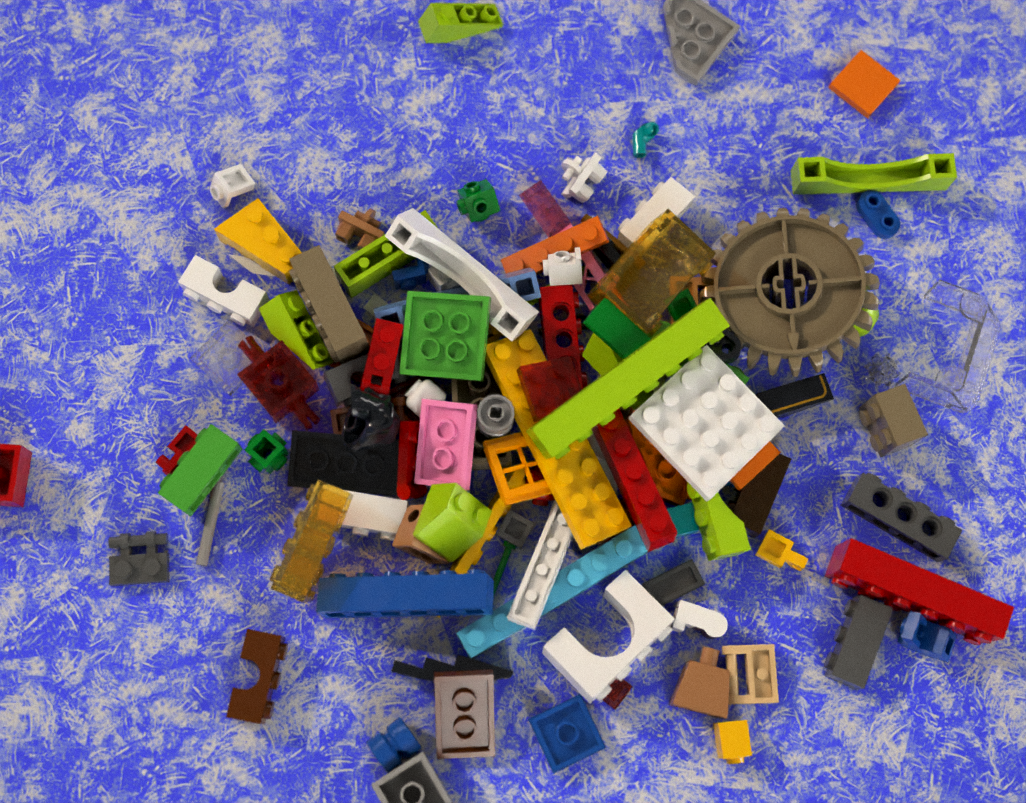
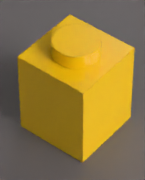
[713,720,752,764]

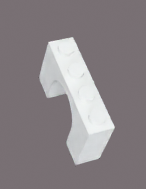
[542,570,675,704]

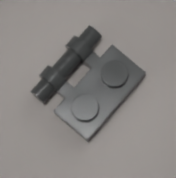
[108,531,170,586]

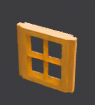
[483,432,552,506]

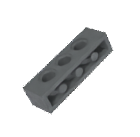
[323,339,411,408]
[841,473,962,562]

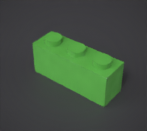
[158,424,243,517]

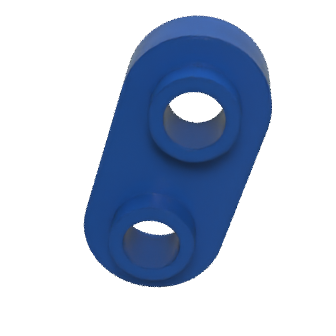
[856,190,900,239]

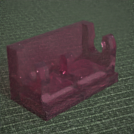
[519,180,571,238]

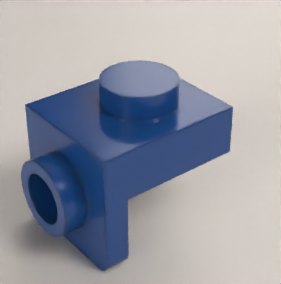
[392,258,429,291]

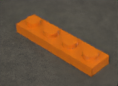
[501,216,609,275]

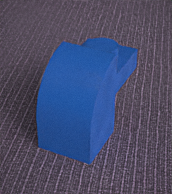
[897,610,957,663]

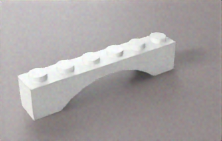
[385,208,539,341]

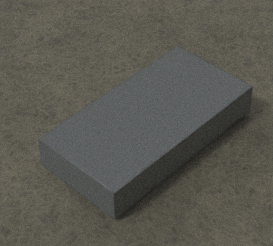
[641,559,705,606]

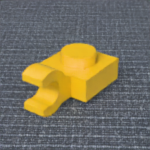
[755,529,809,571]

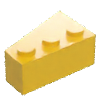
[214,198,302,285]

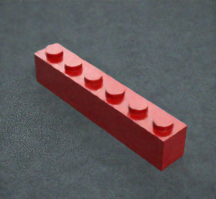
[592,409,677,552]

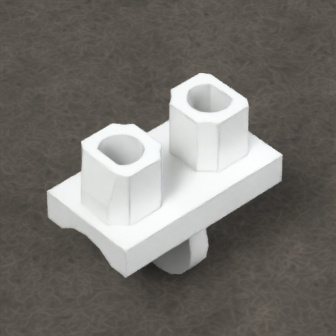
[561,153,607,203]

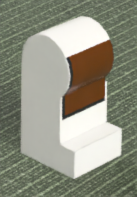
[670,600,728,639]

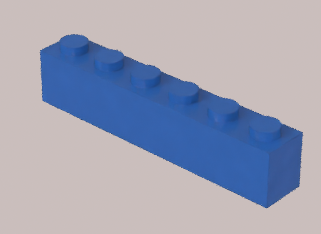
[316,569,494,618]

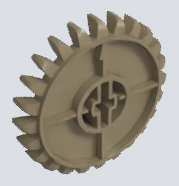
[700,208,880,377]

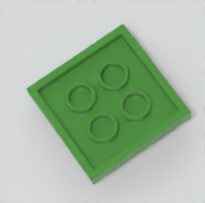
[399,291,491,382]

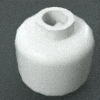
[405,379,446,418]

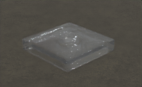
[190,320,269,396]

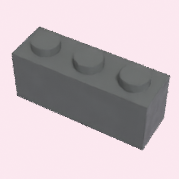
[824,595,893,690]

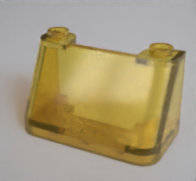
[587,209,716,336]

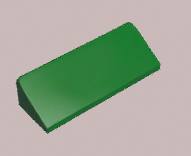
[583,298,651,359]

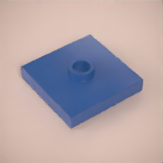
[528,694,606,774]

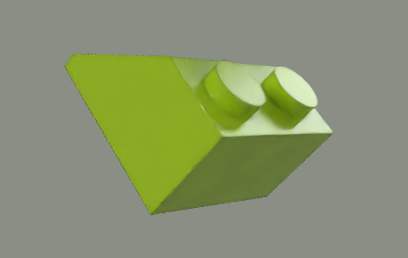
[413,483,492,562]

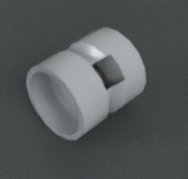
[477,394,515,439]

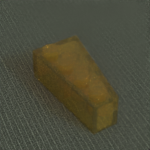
[270,480,354,602]

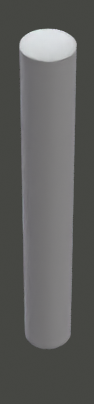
[196,481,225,566]

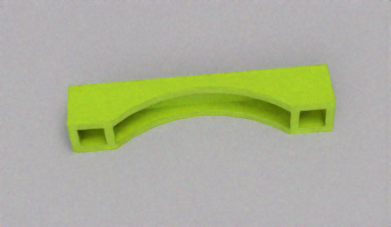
[790,153,957,195]
[687,482,751,561]

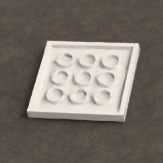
[628,345,784,502]

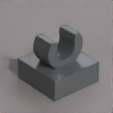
[496,510,535,549]

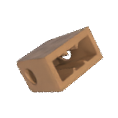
[392,494,449,564]
[669,647,730,719]

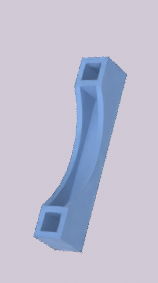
[373,267,541,334]

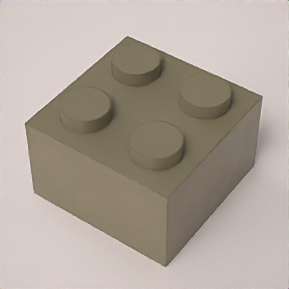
[859,384,928,458]

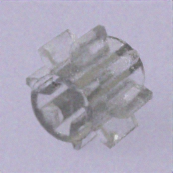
[864,353,900,387]

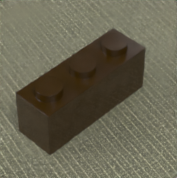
[727,454,791,538]

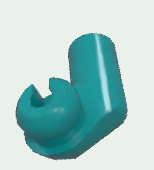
[632,122,659,158]

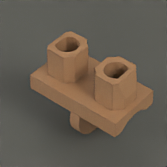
[335,208,385,250]

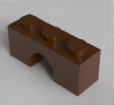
[226,629,288,724]

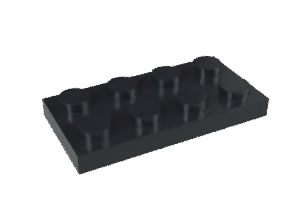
[287,430,399,496]

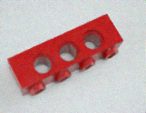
[539,284,587,397]

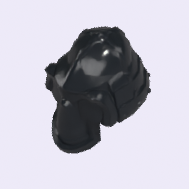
[342,384,401,452]

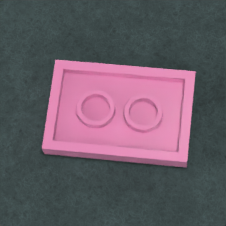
[414,399,478,491]

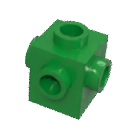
[456,179,501,222]
[244,429,289,474]

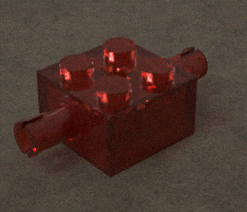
[237,336,321,430]

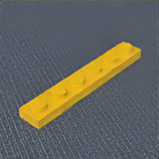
[436,469,526,617]

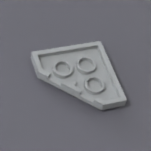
[663,0,740,86]

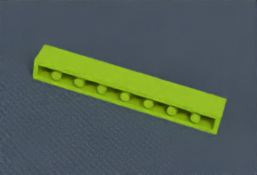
[526,298,730,460]

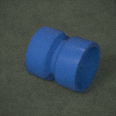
[366,717,422,773]

